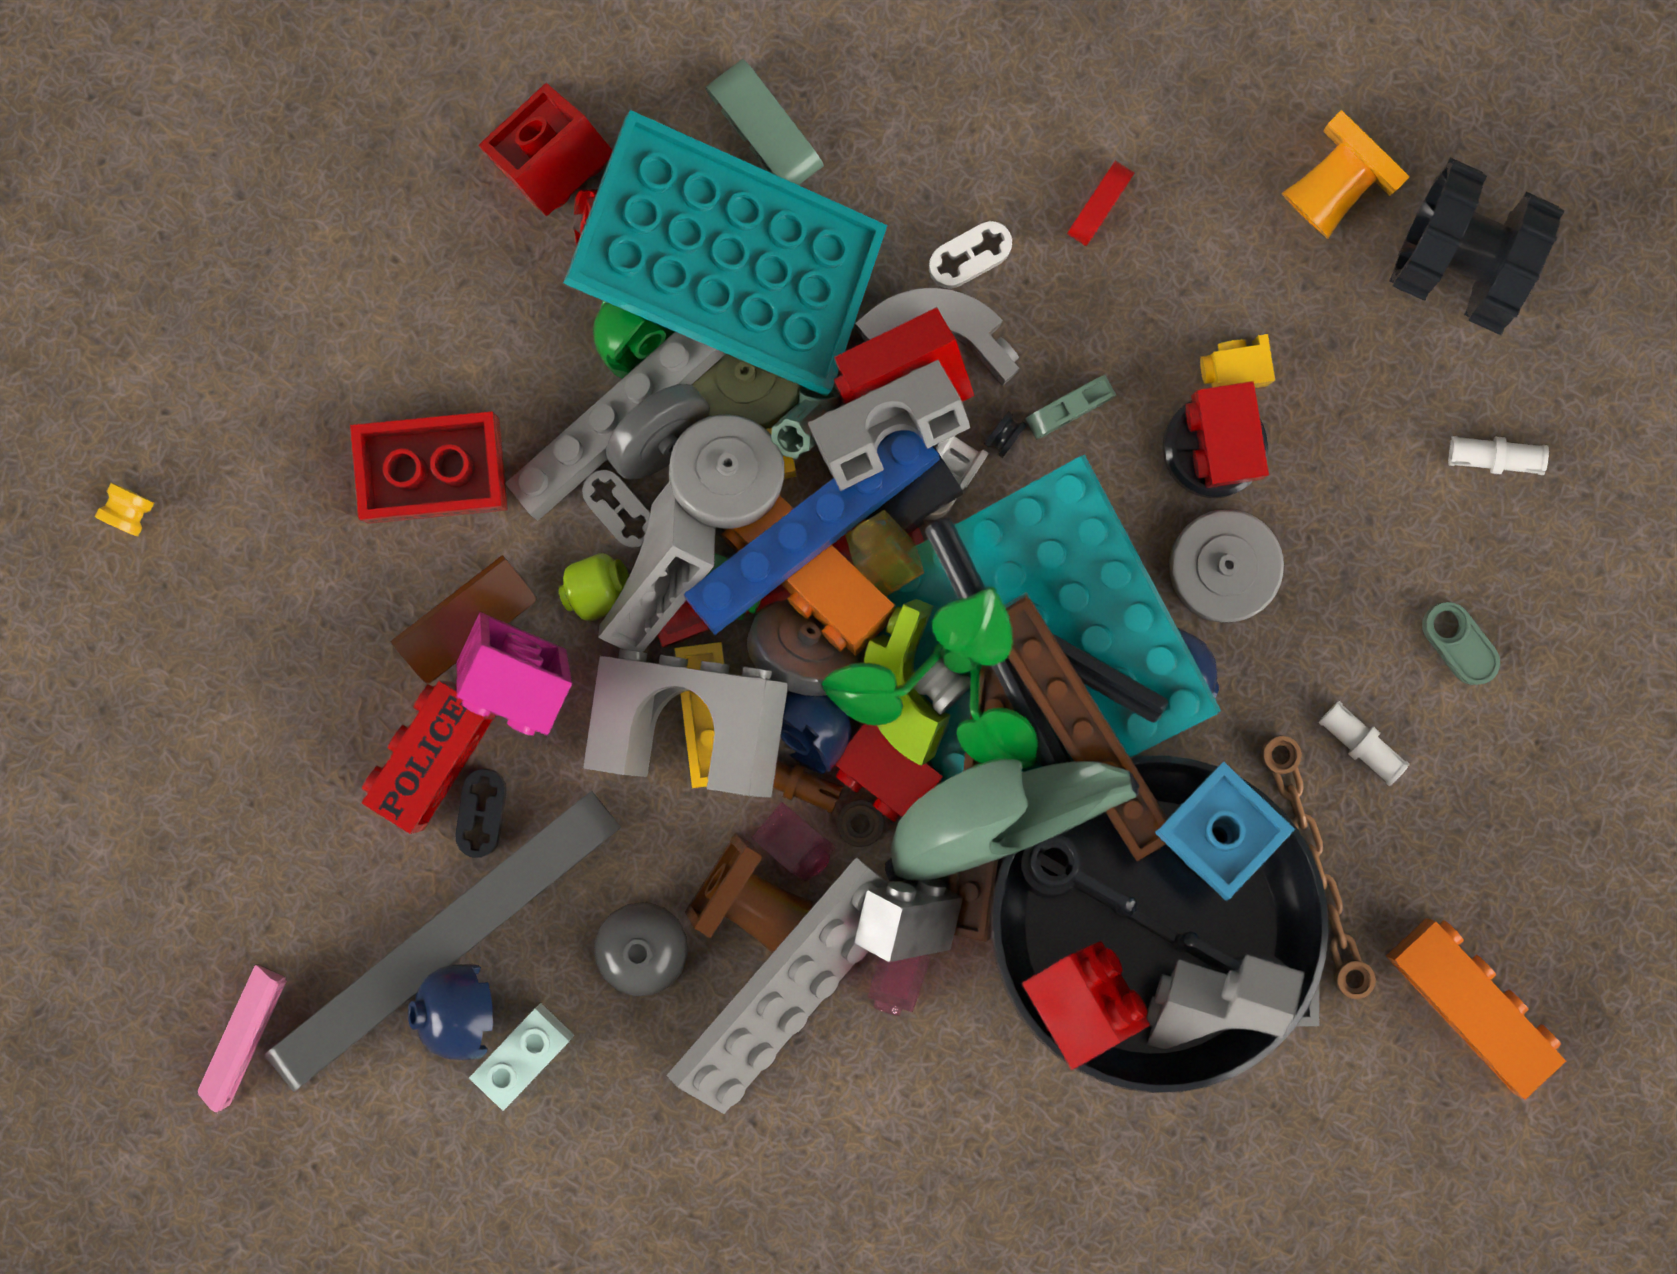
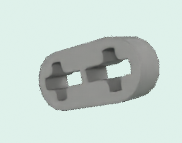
[582,470,650,549]

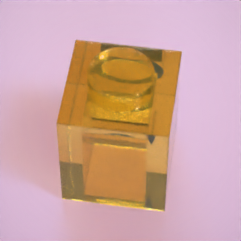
[845,510,924,596]

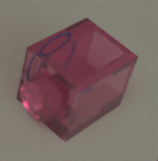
[867,954,931,1016]

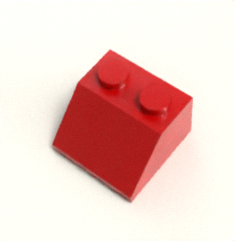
[478,83,613,217]

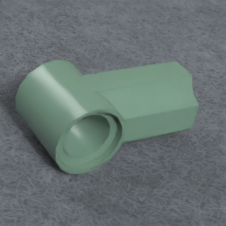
[771,385,841,459]

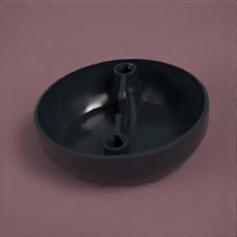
[991,755,1329,1093]

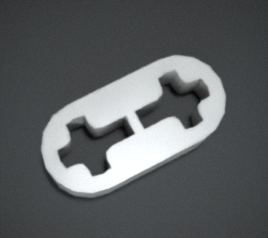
[929,221,1012,289]

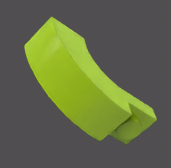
[864,599,951,766]

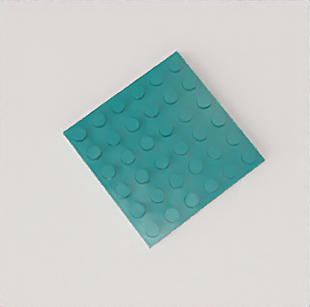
[864,455,1221,782]

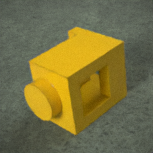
[1200,334,1275,388]

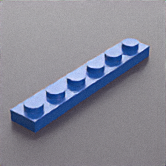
[684,430,939,635]

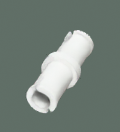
[1448,436,1549,475]
[1318,701,1410,786]

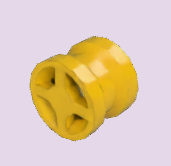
[95,483,154,536]

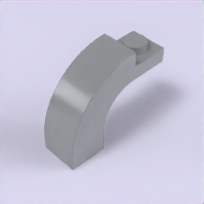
[855,288,1020,386]

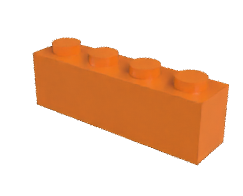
[721,495,895,656]
[1386,918,1566,1100]

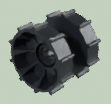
[1389,157,1564,335]

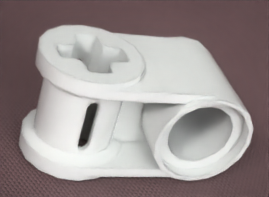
[924,436,989,520]

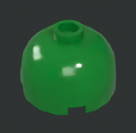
[593,301,675,379]

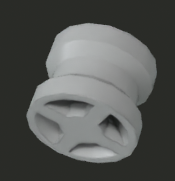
[913,659,971,715]

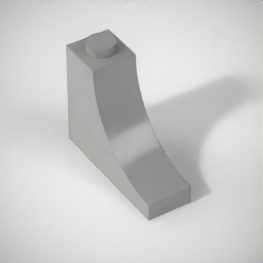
[598,481,715,652]

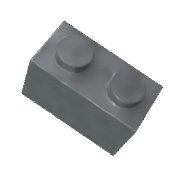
[854,878,963,962]

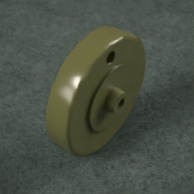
[692,354,802,429]

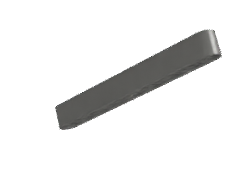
[264,791,621,1092]

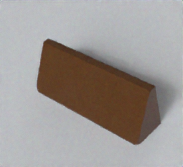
[390,555,537,684]

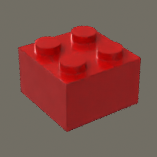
[1022,941,1150,1070]

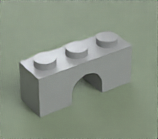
[808,360,971,491]

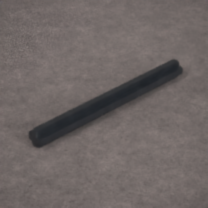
[926,517,1072,767]

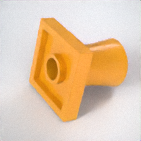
[1281,110,1410,239]

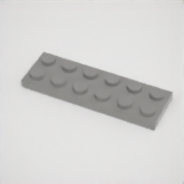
[666,857,888,1114]

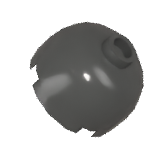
[594,902,688,997]

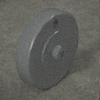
[606,384,710,479]

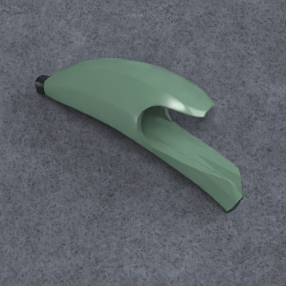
[885,759,1139,882]

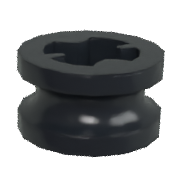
[984,411,1027,458]

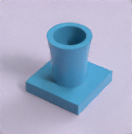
[1155,762,1295,901]

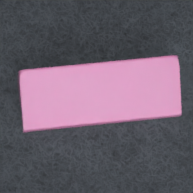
[198,965,287,1112]

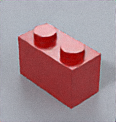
[1186,381,1269,488]
[835,723,943,822]

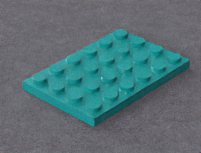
[563,110,888,396]

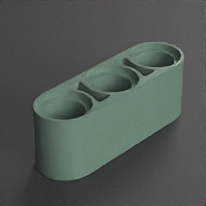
[705,59,824,185]

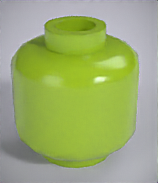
[559,553,630,621]

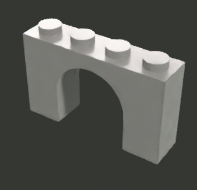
[583,649,788,798]

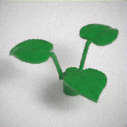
[822,586,1038,769]

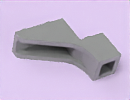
[1146,955,1304,1049]

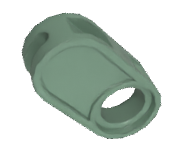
[1025,375,1117,440]
[1422,602,1500,685]

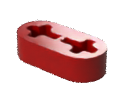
[1067,160,1135,247]

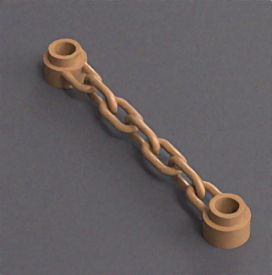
[1261,736,1376,999]

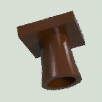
[685,833,813,954]

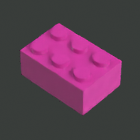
[457,612,572,736]

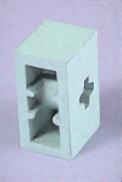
[469,1003,574,1111]

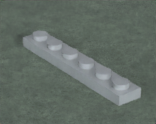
[505,332,726,521]

